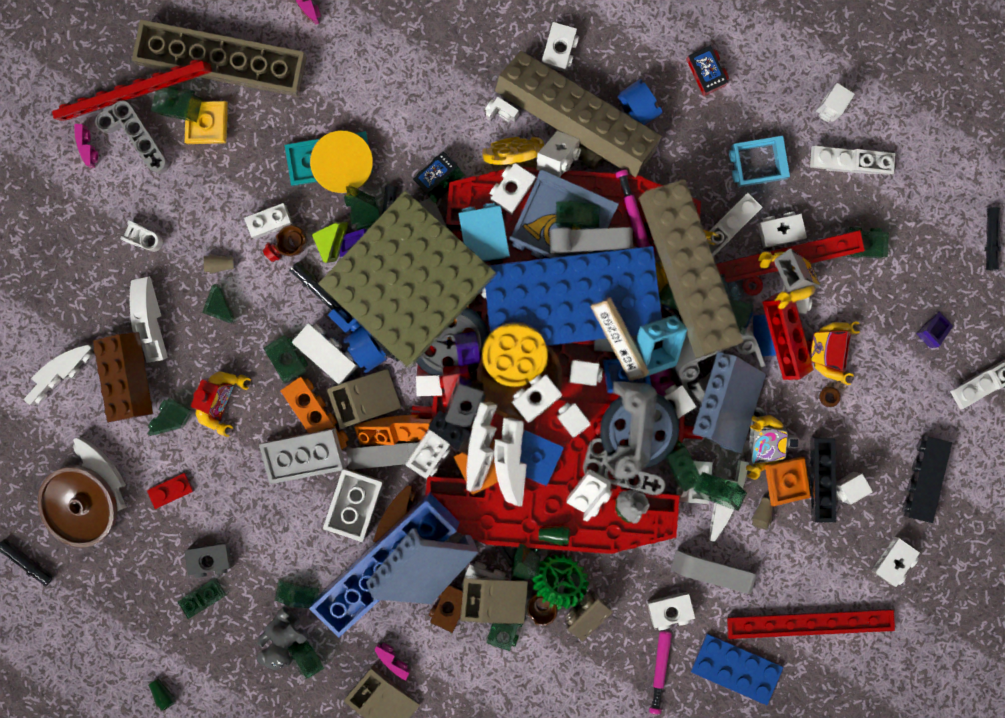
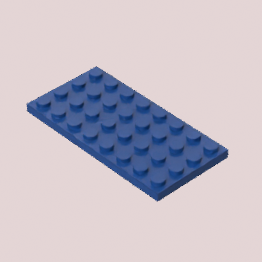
[485,247,662,346]

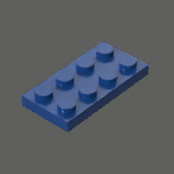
[690,633,784,705]

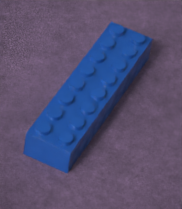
[309,493,460,637]

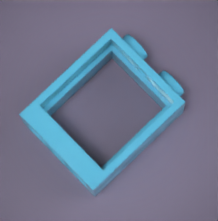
[729,136,790,187]
[635,315,687,378]

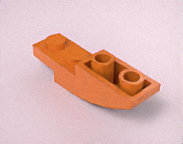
[354,415,433,445]

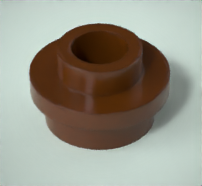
[819,387,840,407]

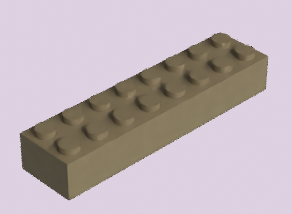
[132,20,307,97]
[495,51,662,177]
[639,179,743,359]

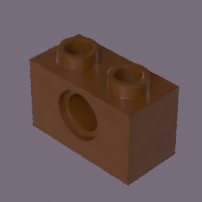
[428,584,463,633]

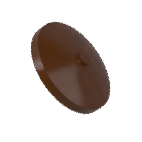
[477,345,562,420]
[38,465,117,547]

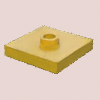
[185,101,228,144]

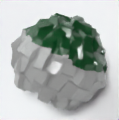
[615,490,649,524]

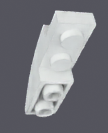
[810,146,895,174]
[708,193,763,256]
[130,276,168,363]
[24,345,94,405]
[950,360,1005,409]
[494,418,526,506]
[73,437,127,511]

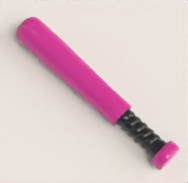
[616,170,651,248]
[649,630,672,714]

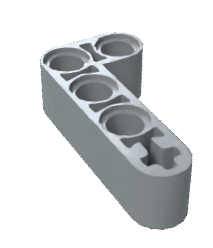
[95,101,169,174]
[550,228,633,254]
[583,438,665,495]
[347,442,419,469]
[670,550,757,594]

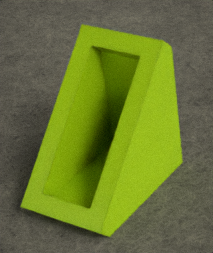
[312,222,348,263]

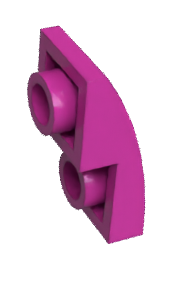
[295,0,321,25]
[74,124,98,168]
[375,643,410,681]

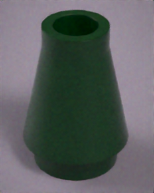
[539,525,570,546]
[148,679,176,712]

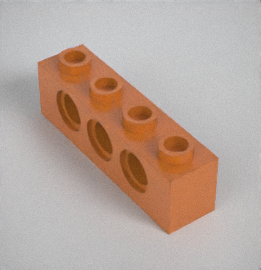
[280,377,349,450]

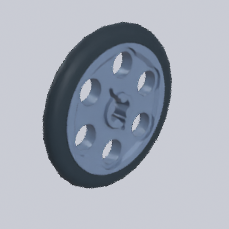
[600,393,679,468]

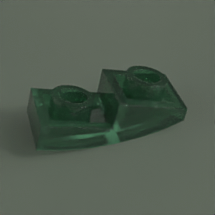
[177,578,227,619]

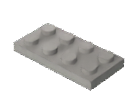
[259,428,346,484]

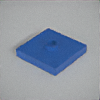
[520,430,564,486]

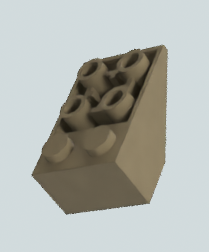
[327,369,401,429]
[461,575,528,623]
[565,592,613,641]
[344,665,420,718]

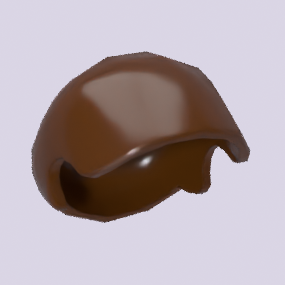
[275,225,307,257]
[527,593,558,626]

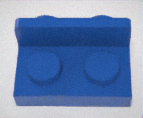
[328,307,362,333]

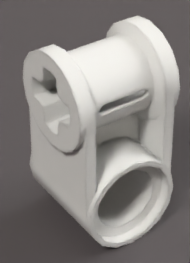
[120,220,163,252]

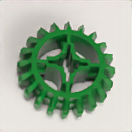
[532,554,589,610]

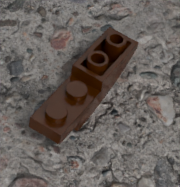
[373,485,415,543]

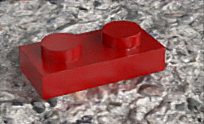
[147,473,194,509]

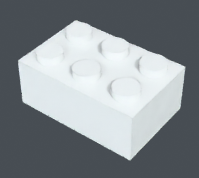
[292,323,359,384]
[323,468,384,542]

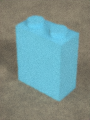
[459,203,509,262]

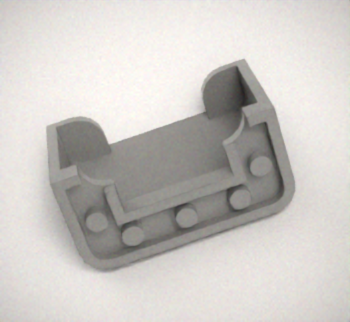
[605,381,657,478]

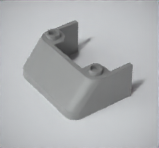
[662,304,765,400]

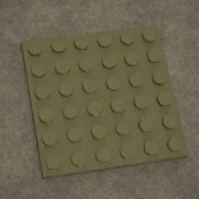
[318,191,497,369]

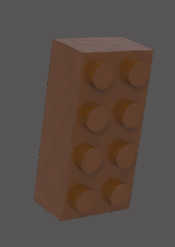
[93,332,153,423]

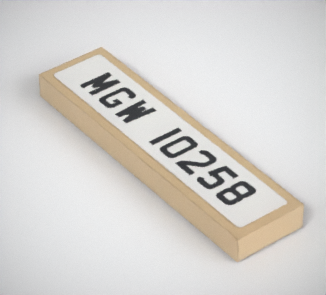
[591,298,649,380]

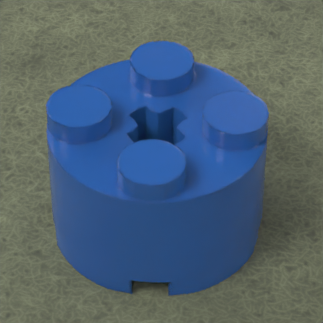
[617,78,663,125]
[343,326,388,373]

